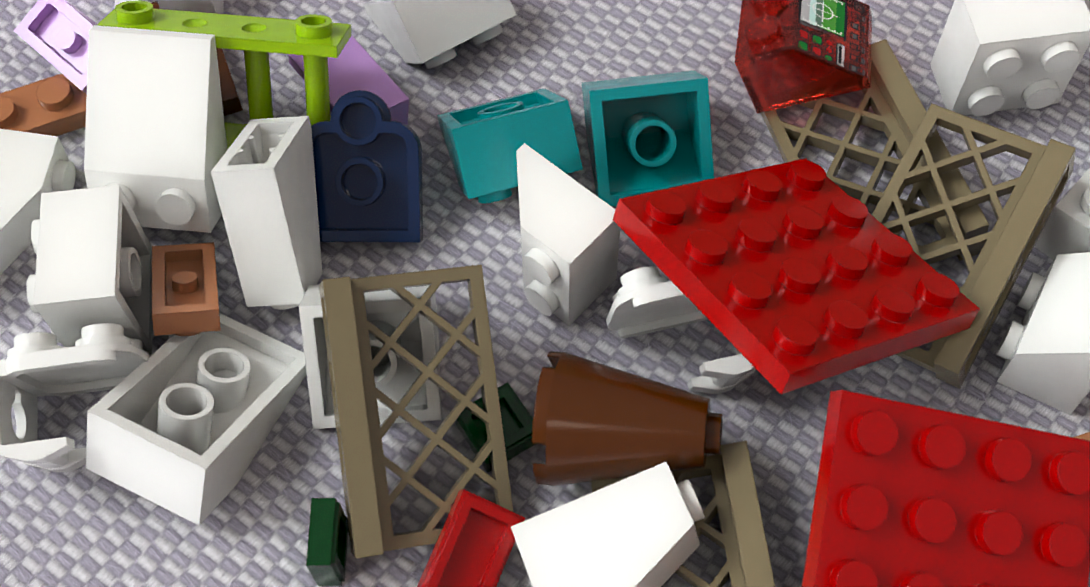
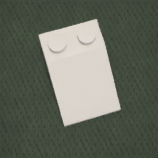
[84,25,227,233]
[86,313,307,526]

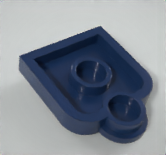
[311,90,423,243]

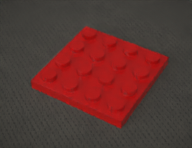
[612,158,980,394]
[802,390,1090,587]

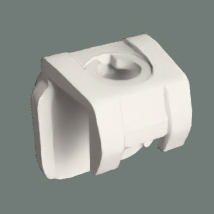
[606,266,756,394]
[0,323,150,472]

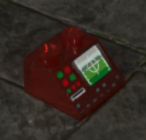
[735,0,872,113]

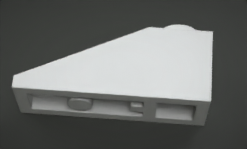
[0,129,76,275]

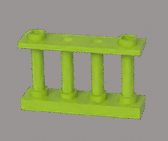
[97,0,352,150]

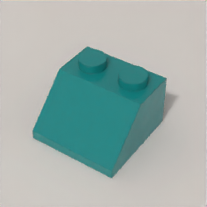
[582,70,714,207]
[437,88,583,203]

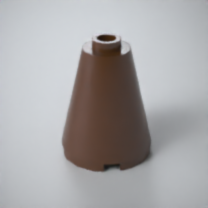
[532,351,723,486]

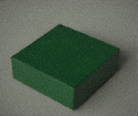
[454,382,536,473]
[306,498,348,586]

